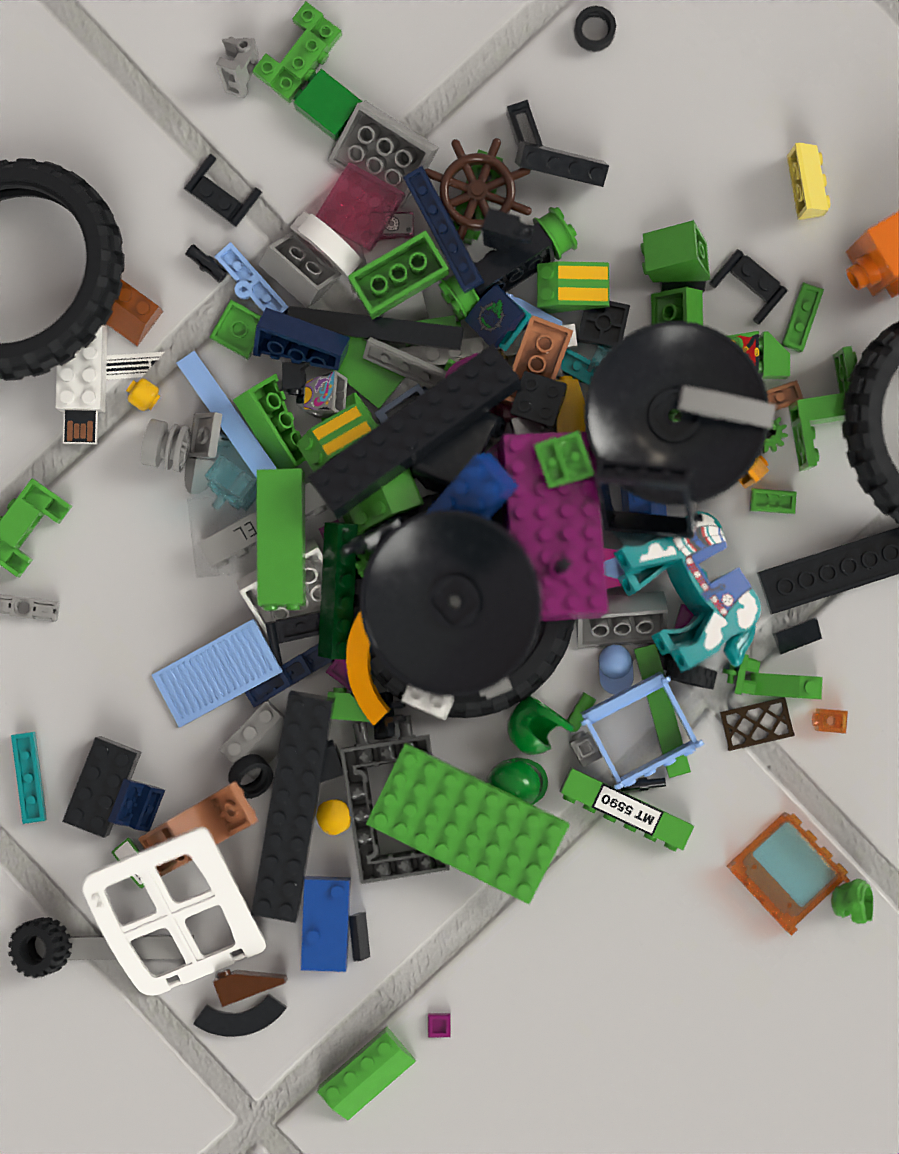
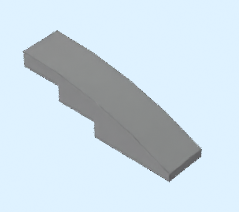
[677,386,776,429]

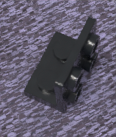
[511,371,567,430]

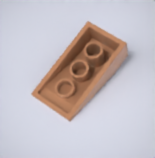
[500,315,573,407]

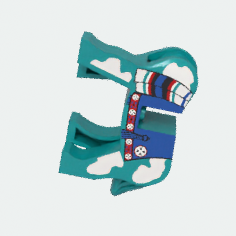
[613,511,761,672]

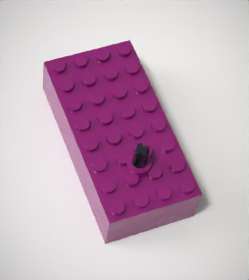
[497,432,608,621]

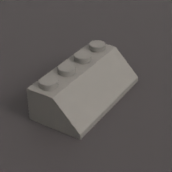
[576,591,668,649]

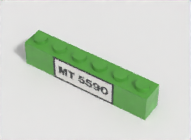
[560,767,694,852]

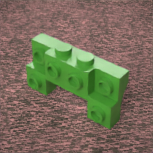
[252,1,342,104]
[0,478,72,577]

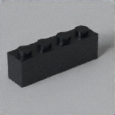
[515,140,609,187]

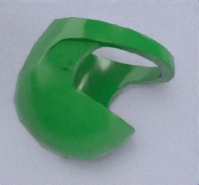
[507,695,574,755]
[486,757,548,805]

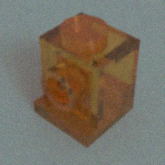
[812,708,848,734]

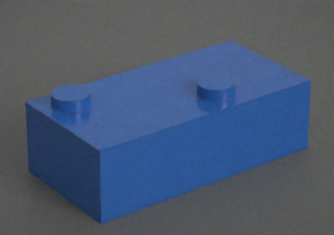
[301,876,351,972]

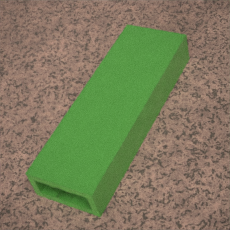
[257,468,306,611]

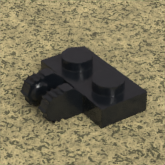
[374,691,407,740]

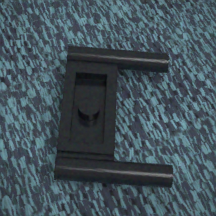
[184,154,262,227]
[709,249,788,325]
[266,611,320,666]

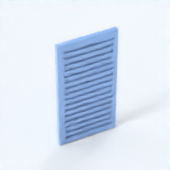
[152,619,283,728]

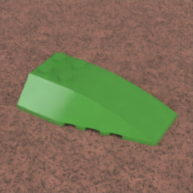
[321,393,424,536]

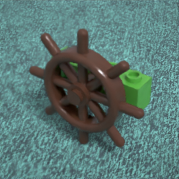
[425,138,532,245]

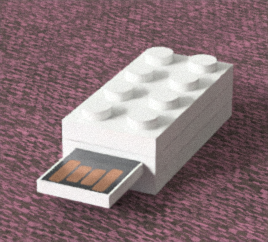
[56,324,108,444]

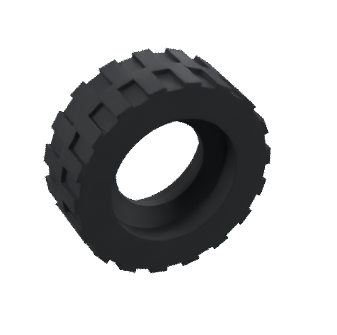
[665,660,717,689]

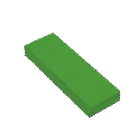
[781,282,824,353]

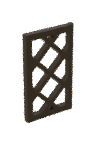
[720,697,795,751]

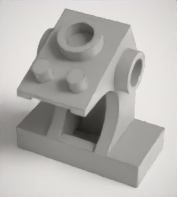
[216,37,258,98]

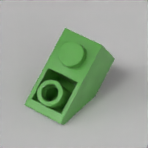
[759,331,790,379]

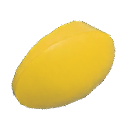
[316,799,351,835]

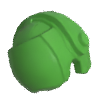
[831,879,873,924]

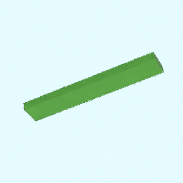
[633,643,691,778]

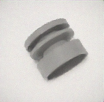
[141,419,191,472]

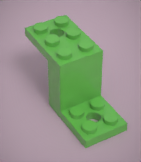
[788,346,857,471]

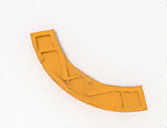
[346,611,390,725]

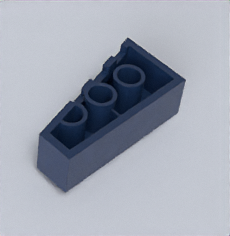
[253,307,350,371]

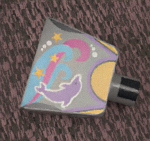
[296,370,348,418]

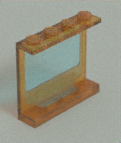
[726,812,850,936]

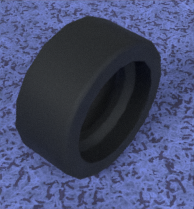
[574,5,616,52]
[228,754,273,799]

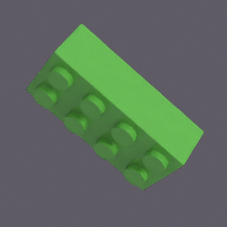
[348,230,449,320]

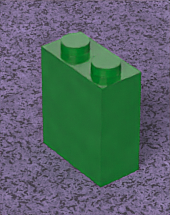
[293,69,362,141]

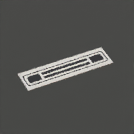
[106,352,165,380]

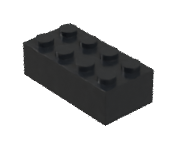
[62,736,142,838]

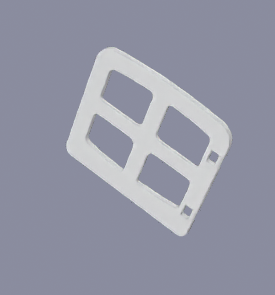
[83,827,266,995]

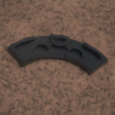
[193,994,287,1037]

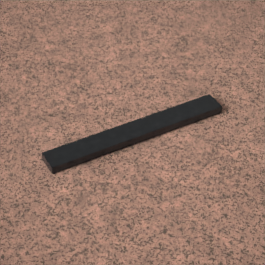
[288,306,464,351]

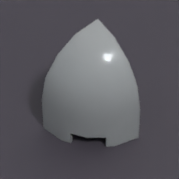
[184,458,216,494]

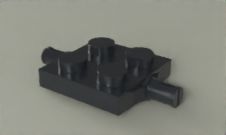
[339,514,403,557]

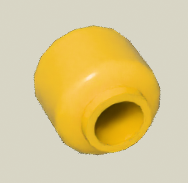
[126,378,160,411]

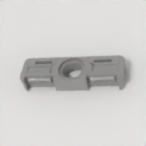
[0,594,60,621]

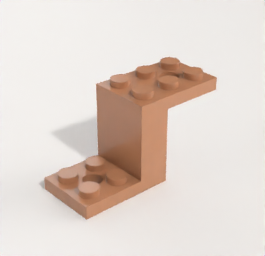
[138,781,258,877]

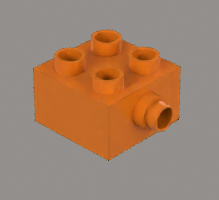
[846,211,899,298]

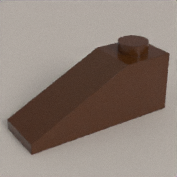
[213,969,288,1007]

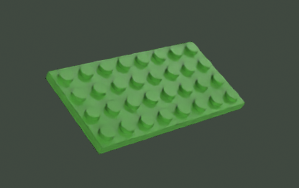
[366,743,570,904]

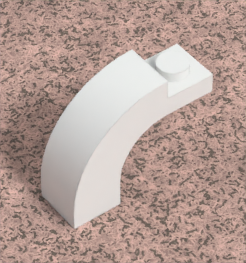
[290,211,363,276]

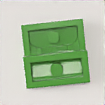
[534,431,594,489]

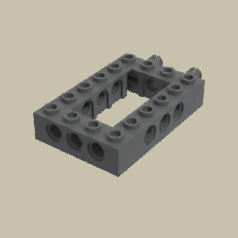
[340,715,450,884]

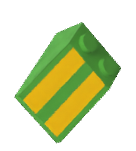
[537,261,610,314]
[296,403,373,472]

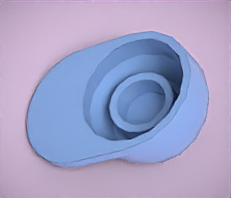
[598,644,634,695]

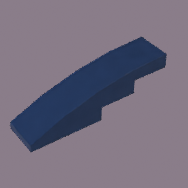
[245,644,334,708]

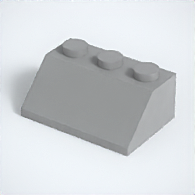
[258,231,341,308]
[219,700,285,779]

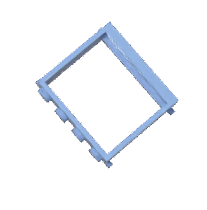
[581,671,704,790]

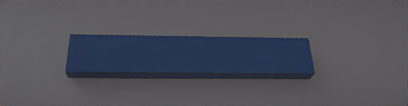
[403,166,484,294]

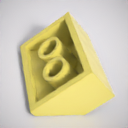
[787,143,830,220]

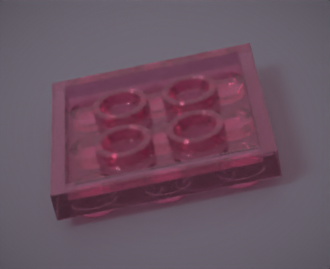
[316,162,406,251]

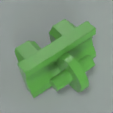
[722,654,761,695]

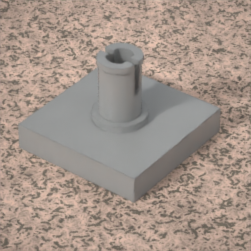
[188,412,231,459]

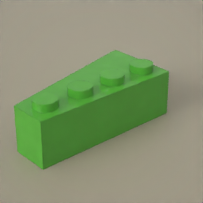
[233,374,306,469]

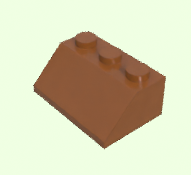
[106,279,163,347]

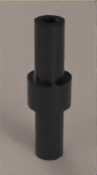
[621,777,666,792]

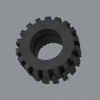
[8,917,72,978]

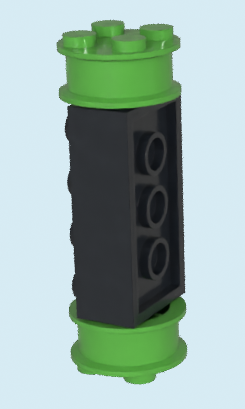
[438,207,578,321]

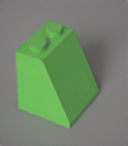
[641,220,710,282]

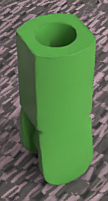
[567,692,596,732]

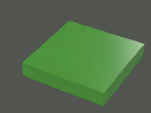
[209,299,261,360]

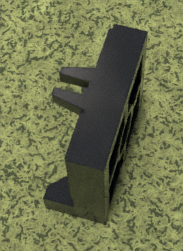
[577,301,630,349]

